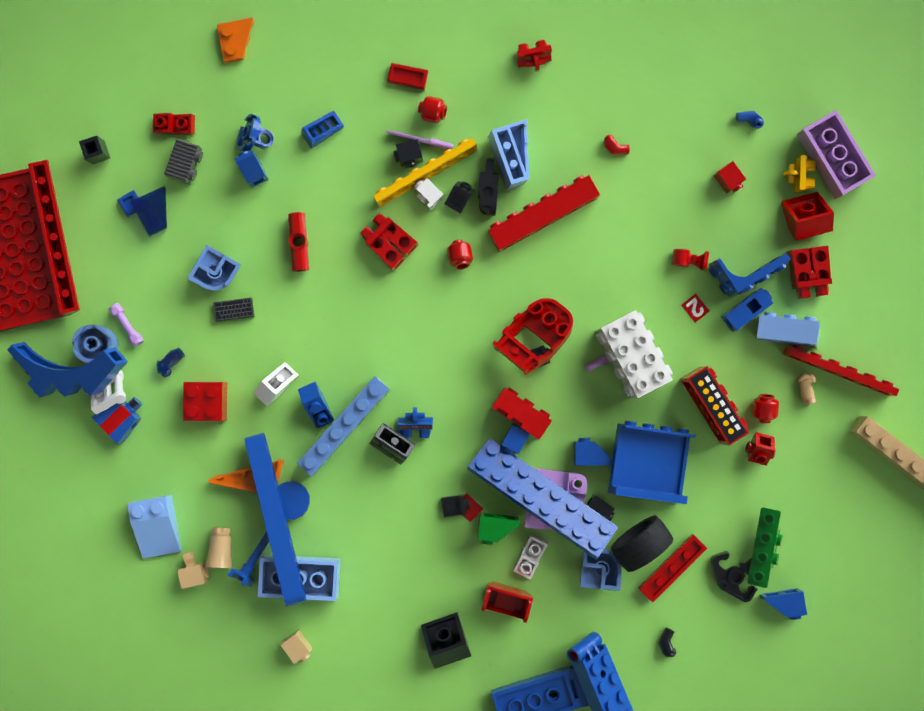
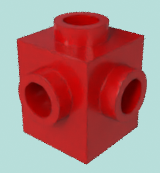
[745,432,776,466]

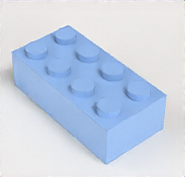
[258,554,341,601]

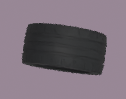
[611,515,674,572]

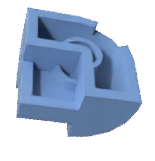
[187,245,241,290]
[580,549,622,591]

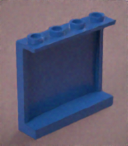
[608,421,696,504]

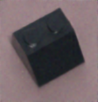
[421,612,471,669]

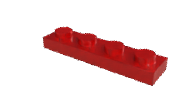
[638,534,707,603]

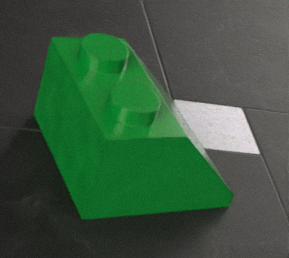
[477,512,520,545]

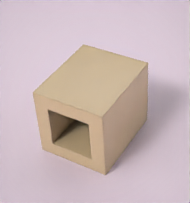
[280,630,312,664]

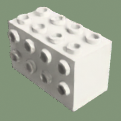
[595,310,673,398]

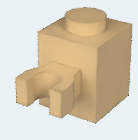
[177,551,210,589]

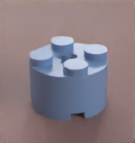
[72,325,119,363]

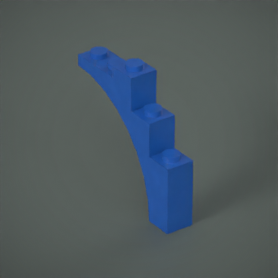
[7,342,128,398]

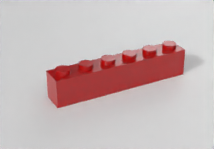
[488,175,600,252]

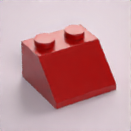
[781,192,834,241]

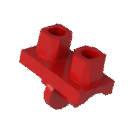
[517,40,552,72]

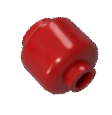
[418,96,447,124]
[447,240,473,270]
[753,394,779,423]

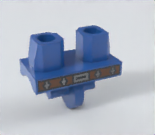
[397,407,433,438]

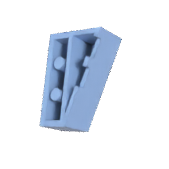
[488,119,529,190]
[757,312,820,348]

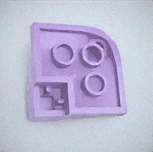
[524,468,587,530]

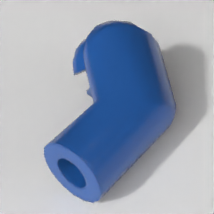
[736,111,764,129]

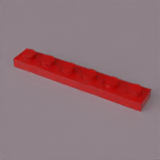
[783,345,899,396]

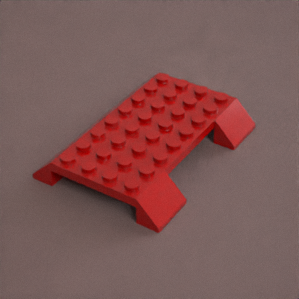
[0,160,80,331]

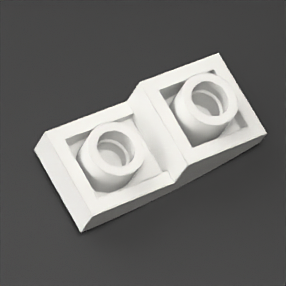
[513,534,548,580]

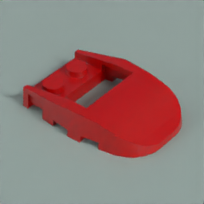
[492,298,573,375]

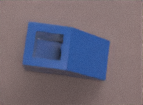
[235,151,269,187]
[298,381,334,428]

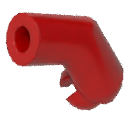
[603,135,630,155]

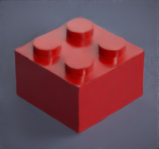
[183,382,227,421]

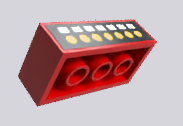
[680,366,749,446]

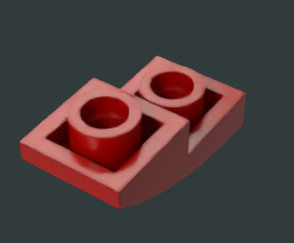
[153,113,195,135]

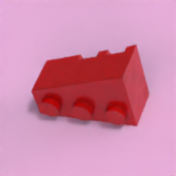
[491,387,552,440]

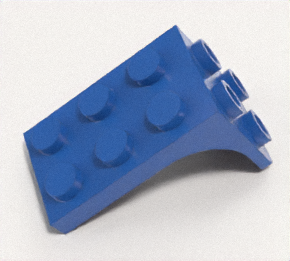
[709,253,791,297]

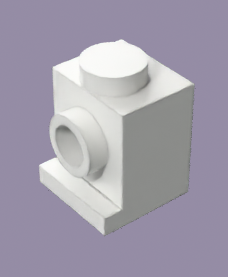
[414,178,444,211]

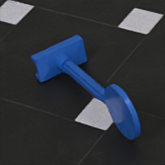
[228,481,310,587]

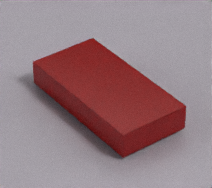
[388,63,428,90]

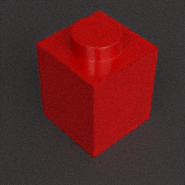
[713,161,746,194]

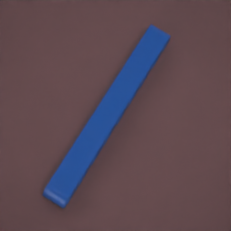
[245,433,306,607]

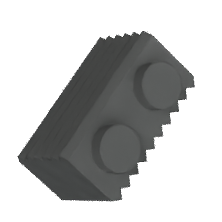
[164,139,203,185]

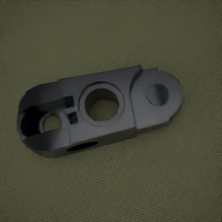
[478,158,499,216]

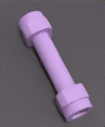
[109,303,144,347]

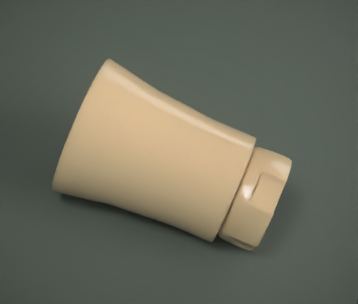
[205,527,233,568]

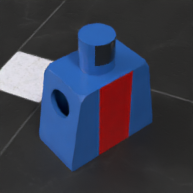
[92,397,142,444]

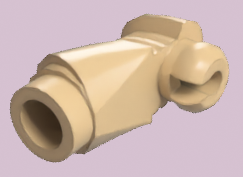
[797,373,816,406]

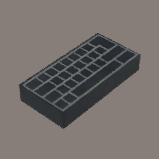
[213,297,255,322]

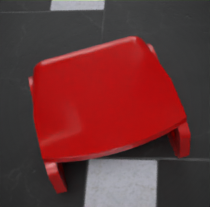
[481,581,533,623]

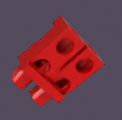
[360,213,418,271]
[786,246,832,299]

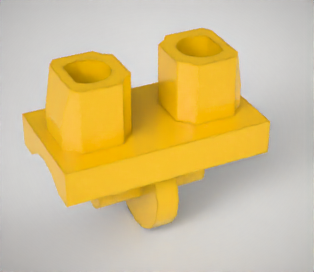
[783,155,816,193]

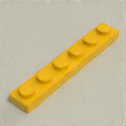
[374,138,477,207]

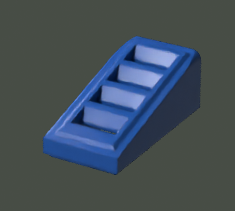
[301,111,344,148]

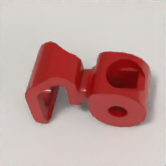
[671,249,709,271]

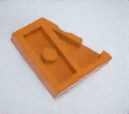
[217,18,254,63]

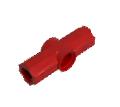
[288,212,309,272]

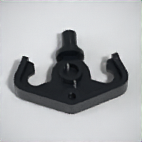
[711,551,758,602]

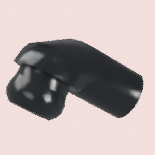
[659,627,676,658]

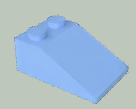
[127,494,181,558]

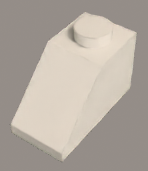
[253,362,298,407]

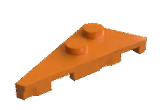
[208,459,284,493]

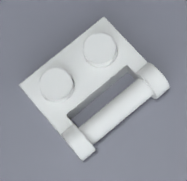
[91,371,126,415]

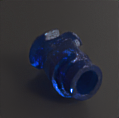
[156,347,185,377]

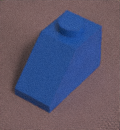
[574,438,612,465]
[760,588,807,620]

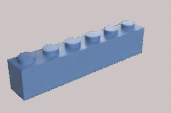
[297,376,390,476]

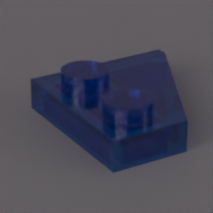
[130,186,167,237]

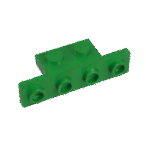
[747,507,783,588]

